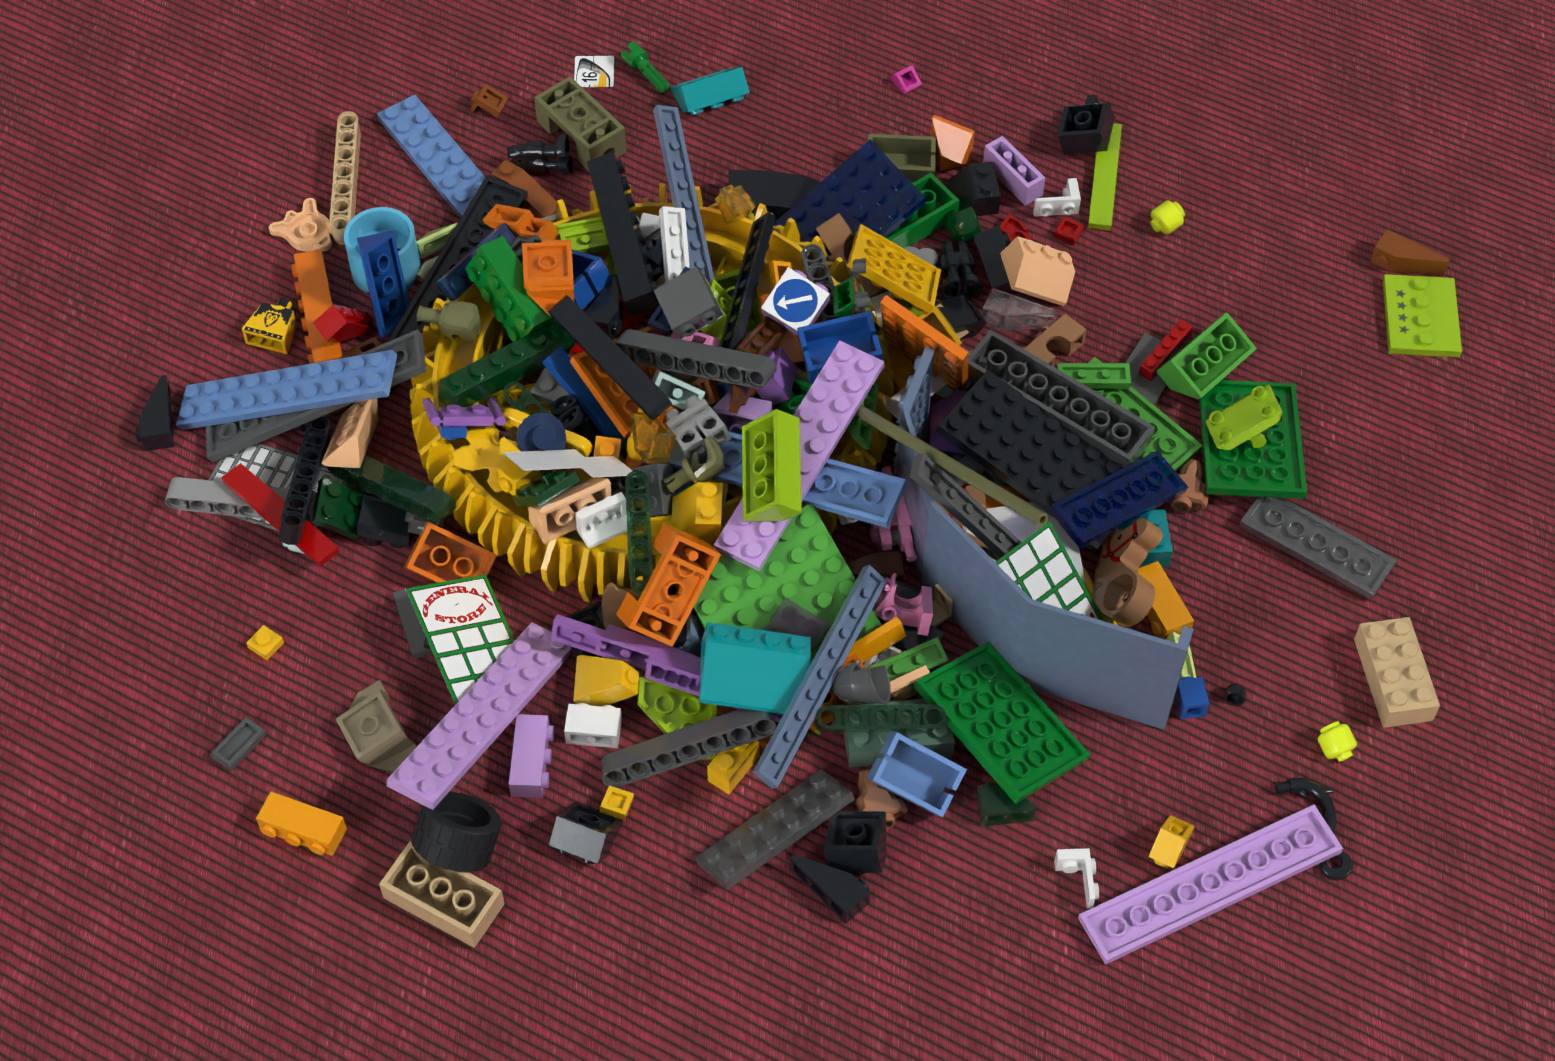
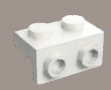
[575,492,634,548]

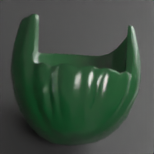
[945,206,982,243]

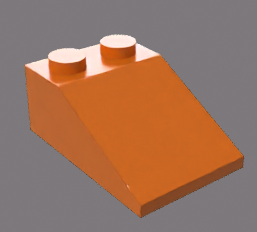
[404,522,497,583]

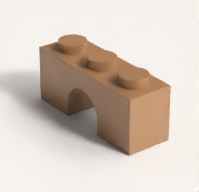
[1022,314,1087,367]

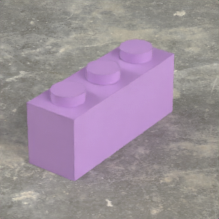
[983,136,1045,206]
[509,714,554,798]

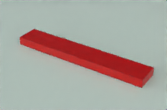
[221,463,339,567]

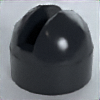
[1224,683,1246,706]

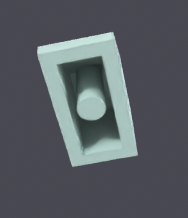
[652,369,705,410]

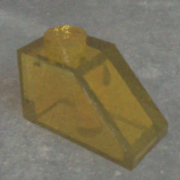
[715,185,756,225]
[630,412,676,465]

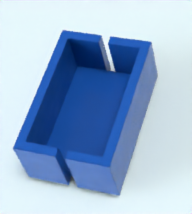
[572,249,612,310]
[797,311,883,384]

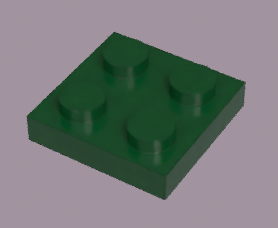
[512,470,580,507]
[311,477,365,540]

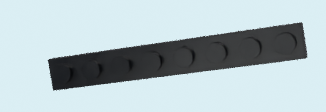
[719,211,775,350]

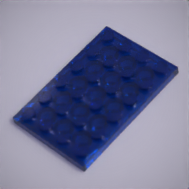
[773,139,927,262]

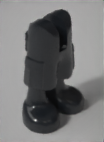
[507,134,574,175]
[940,240,983,299]
[550,395,603,457]

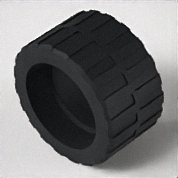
[411,791,502,873]

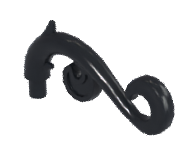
[1275,777,1353,880]

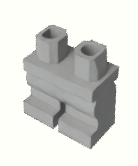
[665,395,731,462]

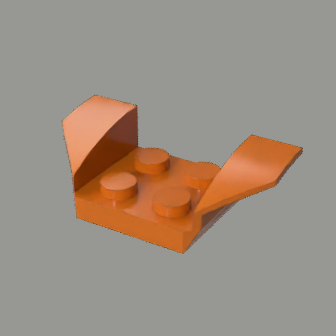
[522,239,574,315]

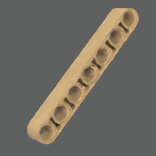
[329,111,361,245]

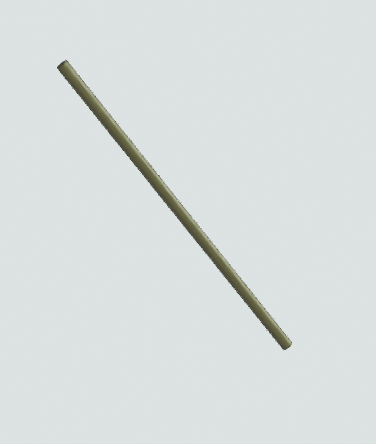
[795,366,1048,526]

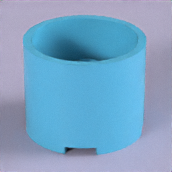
[344,207,421,294]

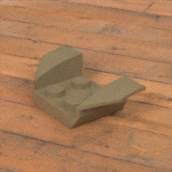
[336,680,417,772]

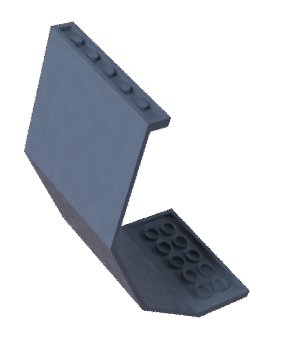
[893,347,1194,730]

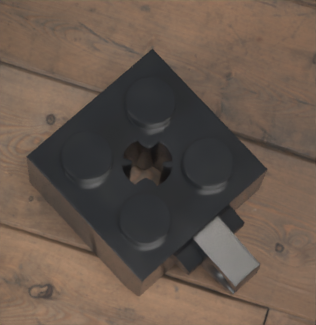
[1057,95,1115,154]

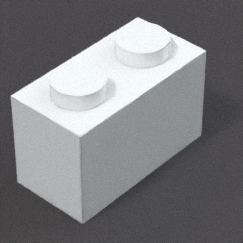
[564,703,622,748]

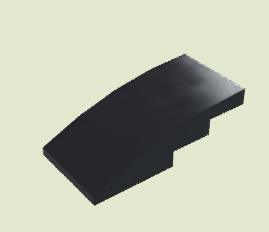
[728,170,822,220]

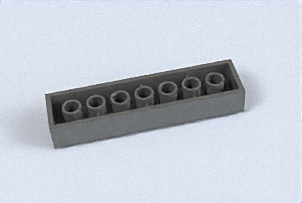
[968,330,1155,471]

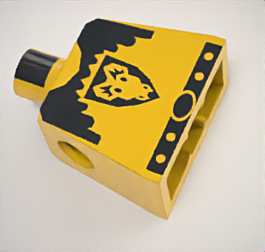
[242,298,297,354]

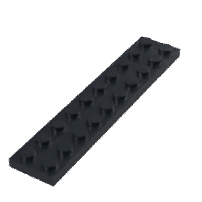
[388,176,528,342]

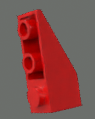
[313,304,376,343]

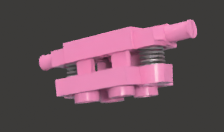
[866,466,917,562]

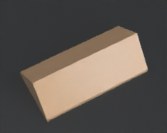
[321,398,379,468]

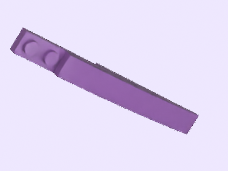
[551,614,784,723]

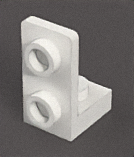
[1033,178,1081,217]
[1054,848,1099,909]

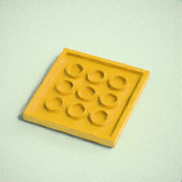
[847,224,941,314]

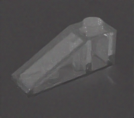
[982,288,1059,330]

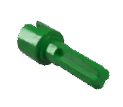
[621,42,670,94]

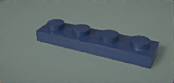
[436,223,516,302]

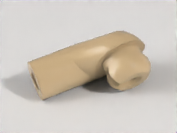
[416,256,438,283]

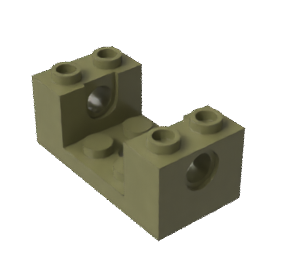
[534,76,627,171]

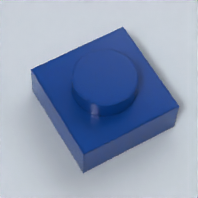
[437,423,467,440]

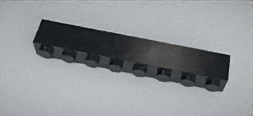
[587,152,659,316]

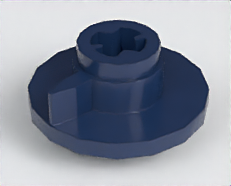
[516,412,566,452]

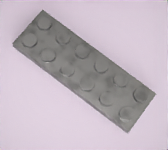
[1239,497,1397,600]
[695,769,855,890]

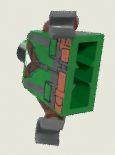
[833,259,880,334]

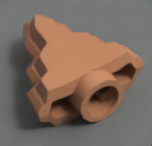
[1158,459,1209,513]
[856,769,908,830]

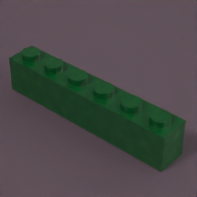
[438,321,574,407]

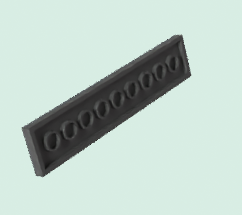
[206,329,427,463]

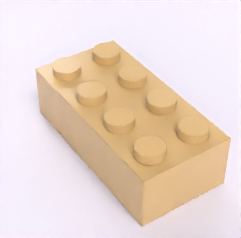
[1354,617,1440,728]
[379,841,504,948]

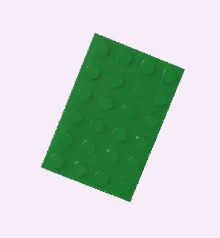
[1199,380,1307,499]
[913,641,1091,804]

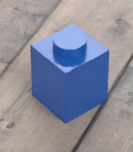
[1175,676,1209,719]

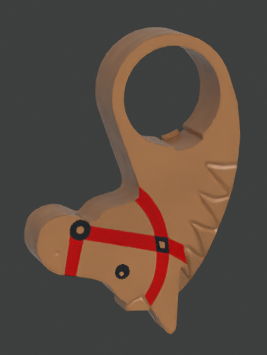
[1093,518,1163,627]

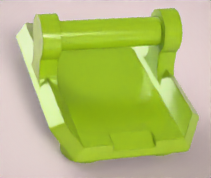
[1205,384,1283,451]

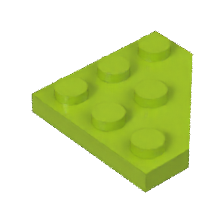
[637,677,717,760]

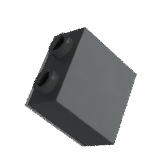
[654,266,724,339]

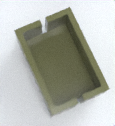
[866,134,936,188]

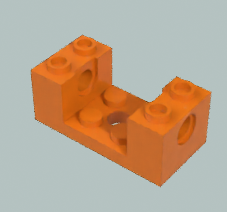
[616,523,721,647]

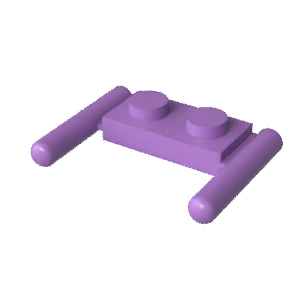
[422,397,506,426]

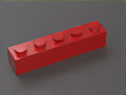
[1138,319,1193,381]

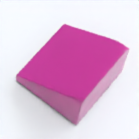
[890,65,922,94]

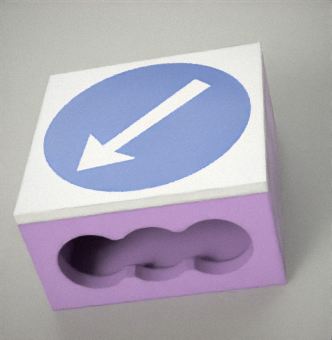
[761,267,830,337]

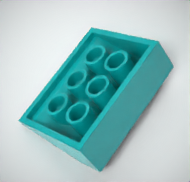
[699,622,811,714]

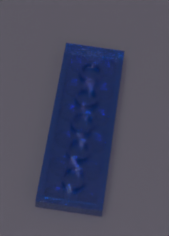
[1048,450,1189,548]

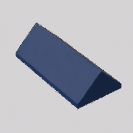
[357,231,410,338]

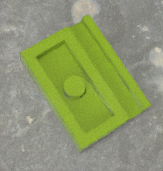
[557,217,610,254]

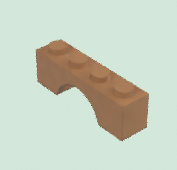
[816,213,889,298]

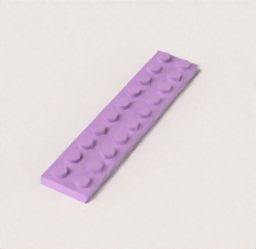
[714,340,884,572]
[387,622,573,810]
[1078,805,1343,965]

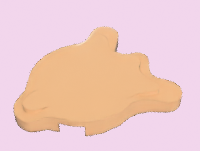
[269,198,332,252]

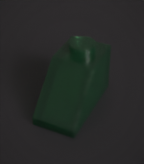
[976,782,1036,827]

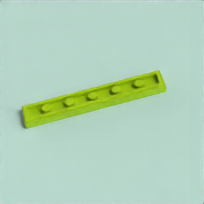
[1088,123,1122,231]

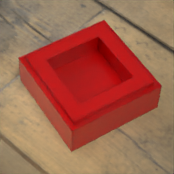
[1053,217,1084,245]

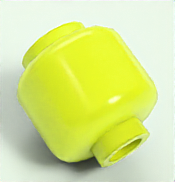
[1150,200,1185,235]
[1317,721,1357,762]

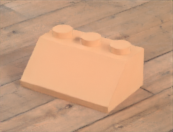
[1000,236,1075,306]
[528,477,611,544]

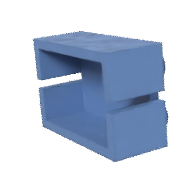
[866,731,967,817]

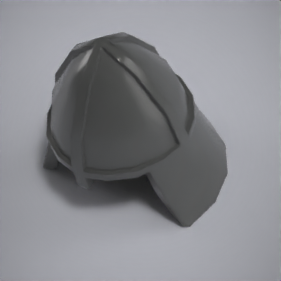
[830,660,891,705]

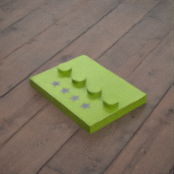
[1383,274,1462,358]

